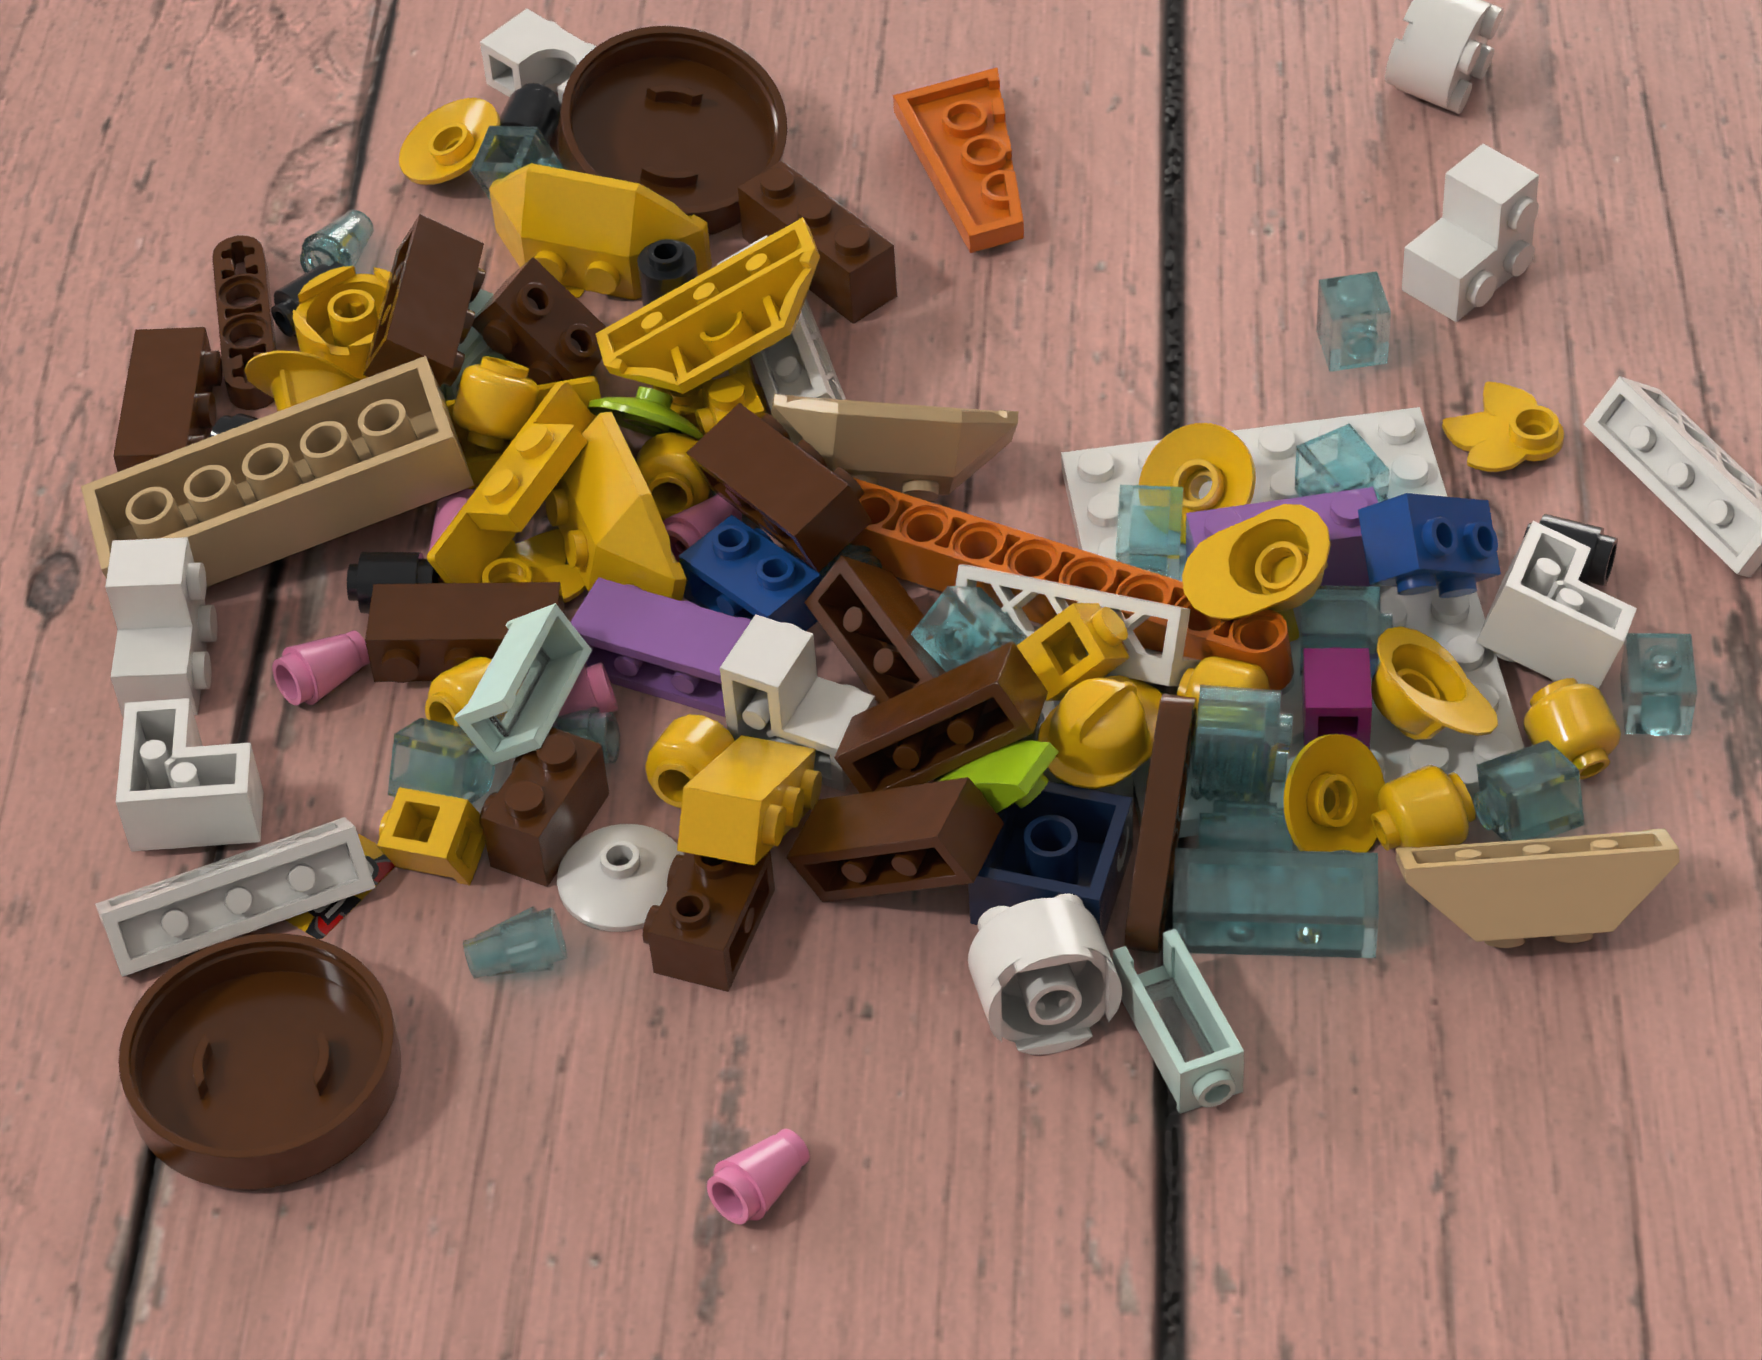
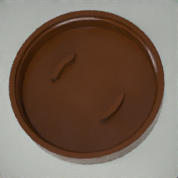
[558,26,787,235]
[118,933,401,1189]

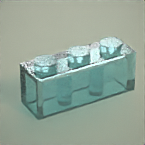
[1173,846,1379,958]

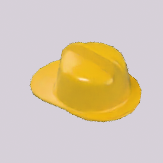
[244,350,362,411]
[1182,504,1331,620]
[1371,626,1498,740]
[1038,675,1162,789]

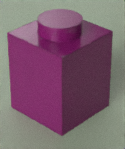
[1302,647,1372,750]

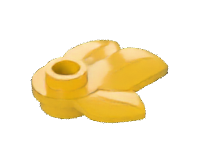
[1442,381,1564,472]
[480,529,586,603]

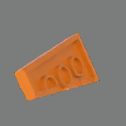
[893,67,1024,253]

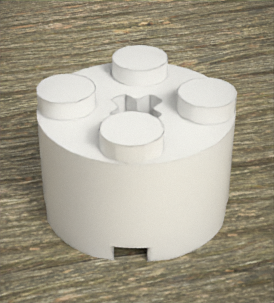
[1385,0,1504,114]
[968,894,1122,1055]

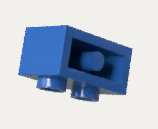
[1358,493,1501,598]
[679,515,822,631]

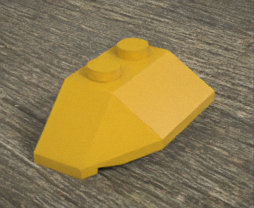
[489,163,712,300]
[595,218,820,394]
[545,412,687,601]

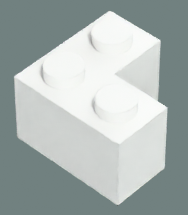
[1402,144,1539,323]
[1476,521,1637,689]
[105,537,218,718]
[720,614,876,792]
[116,698,264,852]

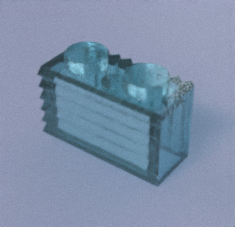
[1190,685,1293,806]

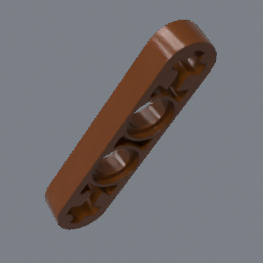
[212,235,277,410]
[1125,694,1198,953]

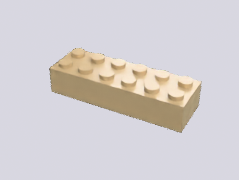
[81,356,474,587]

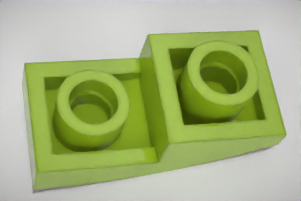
[933,740,1059,813]

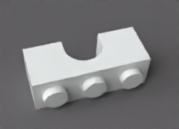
[480,9,596,110]

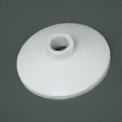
[557,824,684,932]

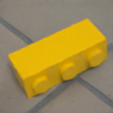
[677,735,822,866]

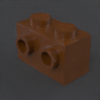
[472,257,606,385]
[480,727,610,887]
[643,851,775,992]

